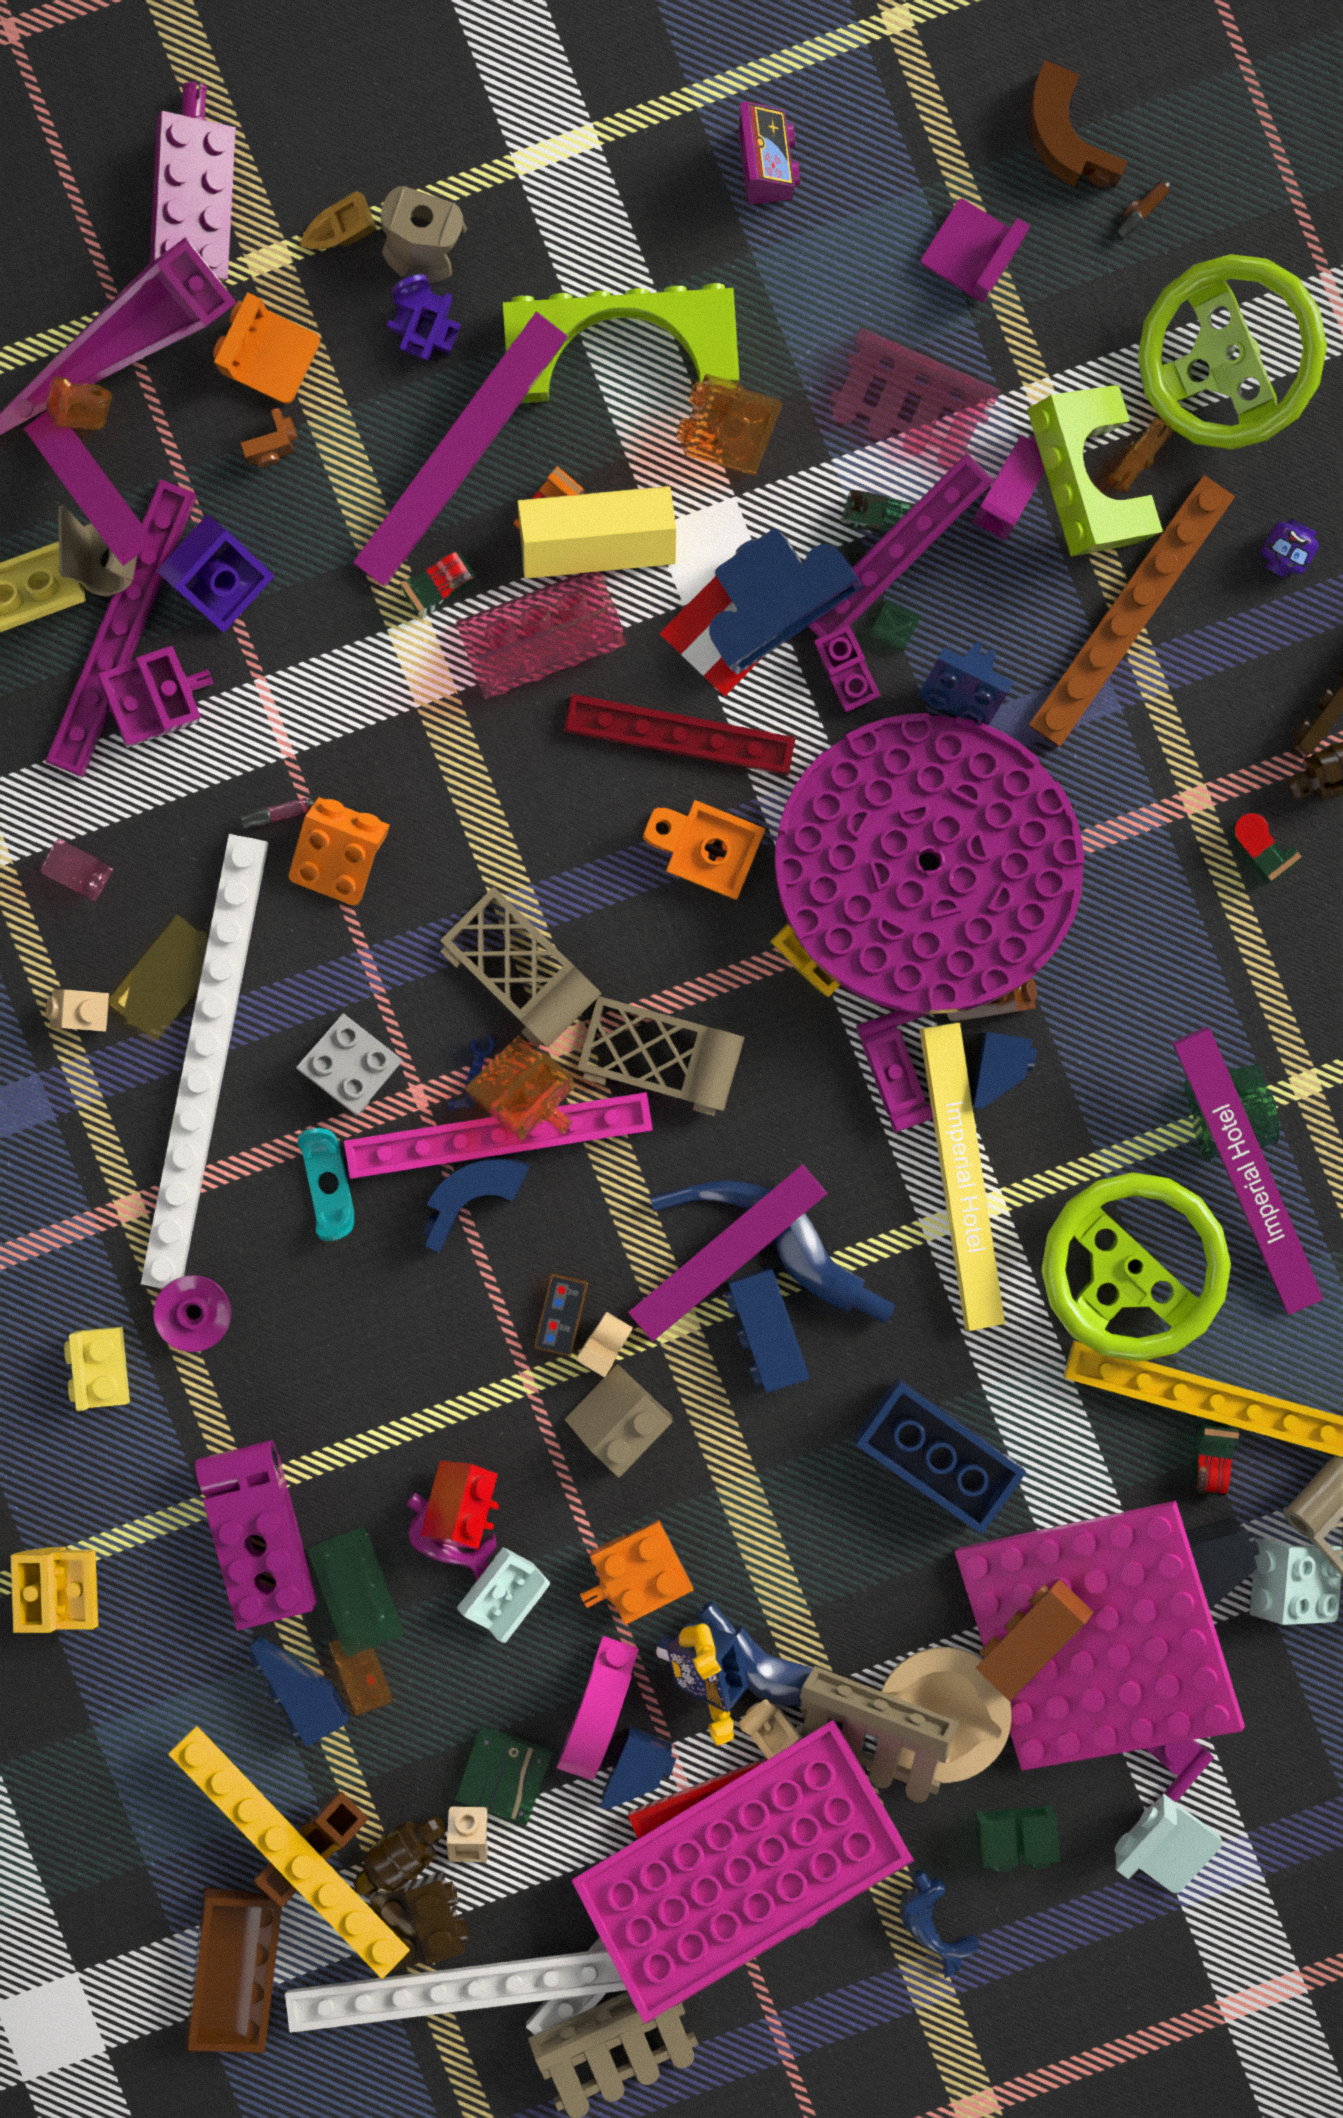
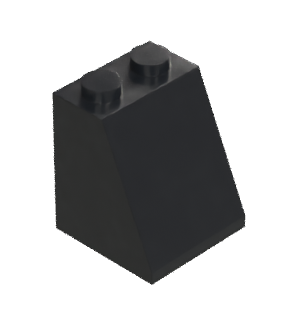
[1185,1517,1260,1610]

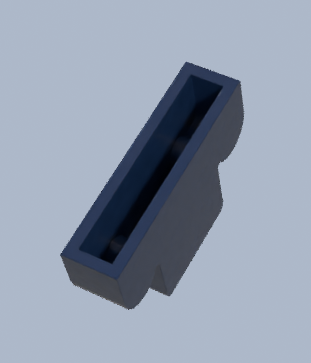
[709,528,865,675]

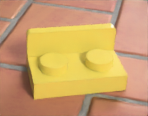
[64,1327,130,1411]

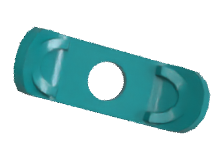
[297,1128,354,1241]

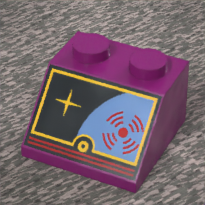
[738,102,800,205]

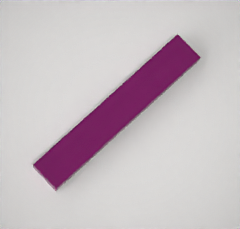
[24,406,155,566]
[808,453,994,638]
[628,1164,828,1342]

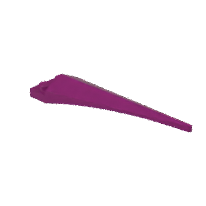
[0,237,236,435]

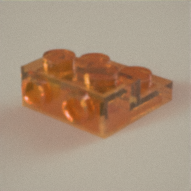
[677,373,782,476]

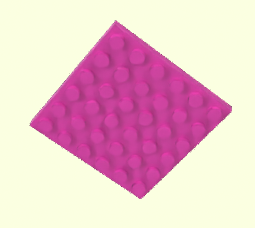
[955,1501,1245,1770]

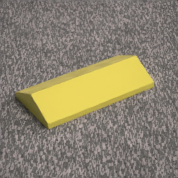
[517,486,676,579]
[0,542,85,632]

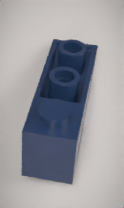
[249,1636,351,1747]

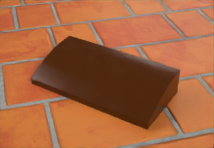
[186,1888,282,2053]

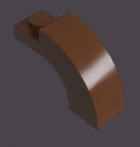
[252,1791,369,1908]

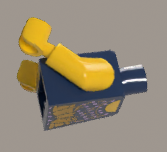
[656,1623,748,1746]

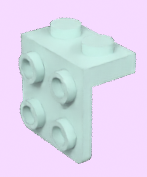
[1250,1538,1342,1625]
[1115,1794,1222,1893]

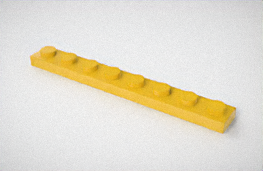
[1063,1340,1343,1457]
[168,1726,410,1979]

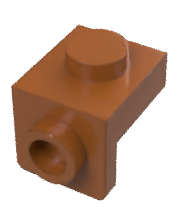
[241,408,298,468]

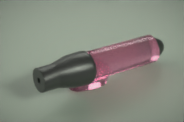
[240,797,315,828]

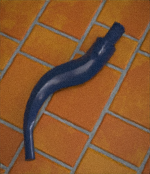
[650,1181,896,1324]
[695,1601,867,1774]

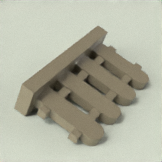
[796,1666,959,1803]
[528,1991,699,2118]

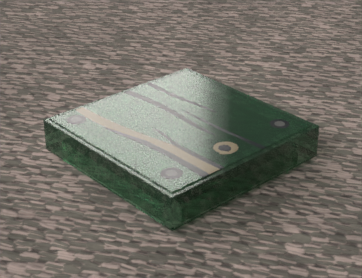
[455,1725,553,1826]

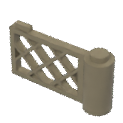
[440,887,602,1048]
[577,996,745,1116]
[1283,1456,1343,1578]

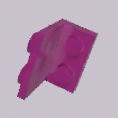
[921,198,1030,304]

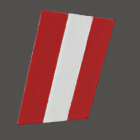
[660,575,762,696]

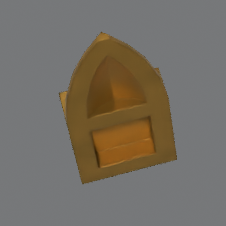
[300,191,377,249]

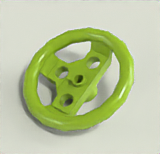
[1137,254,1327,450]
[1041,1172,1231,1362]

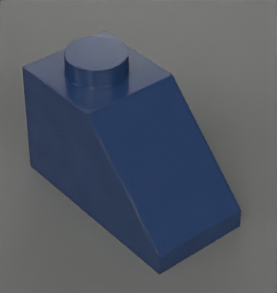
[971,1032,1037,1109]
[600,1726,676,1810]

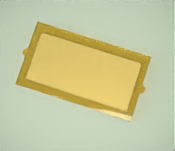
[108,915,208,1041]

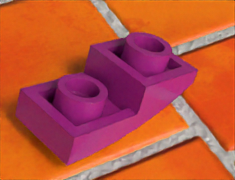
[814,625,881,714]

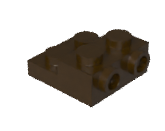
[369,1871,470,1971]

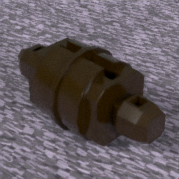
[1286,742,1343,802]
[353,1817,446,1896]

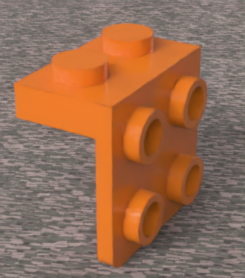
[213,292,320,404]
[289,797,390,905]

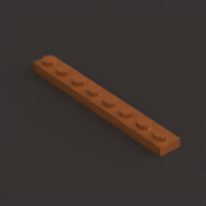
[1028,475,1235,748]

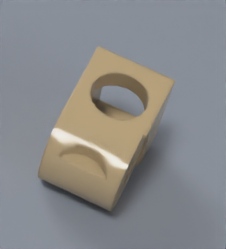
[576,1312,633,1377]

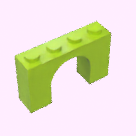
[1027,385,1163,557]

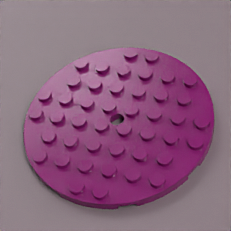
[775,713,1084,1014]

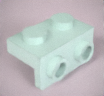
[457,1547,550,1643]

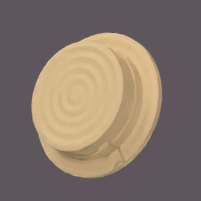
[881,1647,1011,1783]

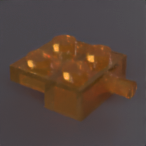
[465,1035,575,1141]

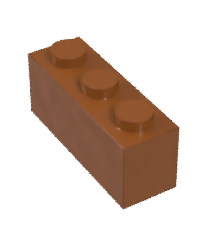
[976,1579,1094,1702]

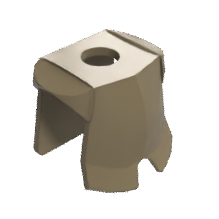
[381,186,467,283]
[59,505,137,596]

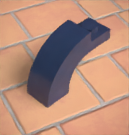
[422,1158,530,1253]

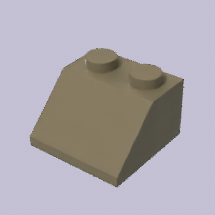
[565,1364,672,1478]

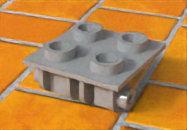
[296,1013,403,1116]

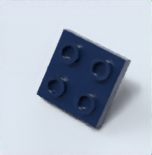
[918,642,1013,726]

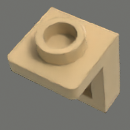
[46,989,109,1031]
[738,1699,803,1760]

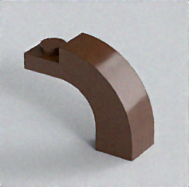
[1028,60,1128,188]

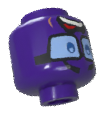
[1261,518,1319,578]

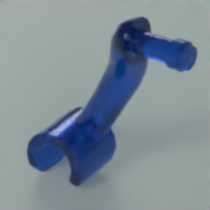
[447,1035,495,1110]

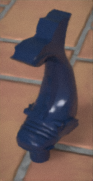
[899,1869,979,1979]

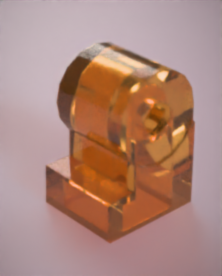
[46,376,112,429]

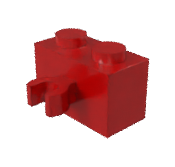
[420,1461,499,1549]

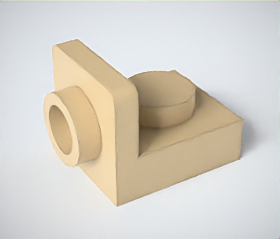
[447,1807,488,1862]

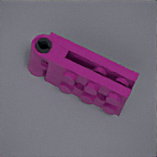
[195,1440,318,1631]

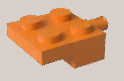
[580,1520,694,1625]

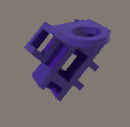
[387,274,461,361]

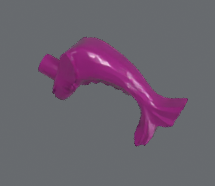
[406,1493,497,1581]

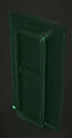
[307,1526,404,1658]

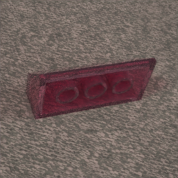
[456,571,628,699]

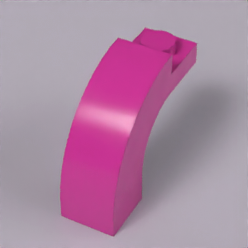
[557,1636,639,1781]

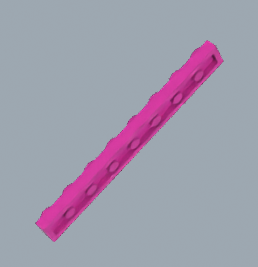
[344,1092,653,1179]

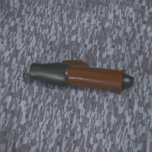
[1114,180,1171,241]

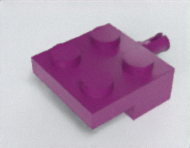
[97,645,213,748]

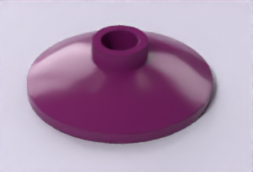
[154,1275,231,1352]

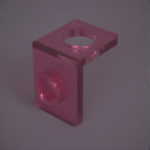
[40,839,113,902]

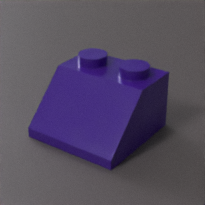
[156,515,275,632]

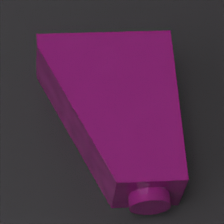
[971,435,1045,541]

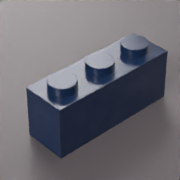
[724,1266,810,1393]

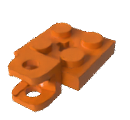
[643,800,765,900]

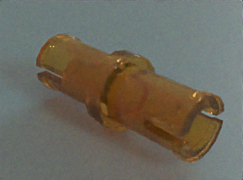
[1107,418,1173,493]

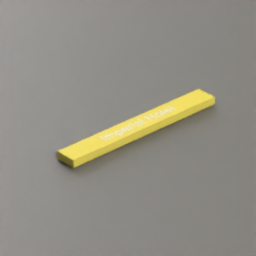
[919,1022,1005,1331]

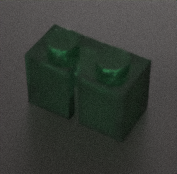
[975,1805,1060,1872]

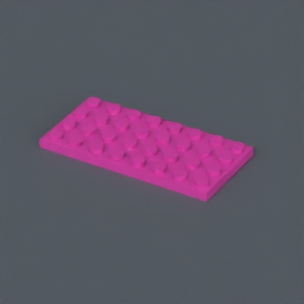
[572,1720,914,2023]

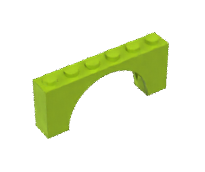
[503,283,739,403]

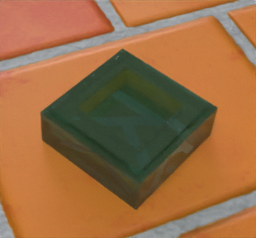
[870,599,921,652]

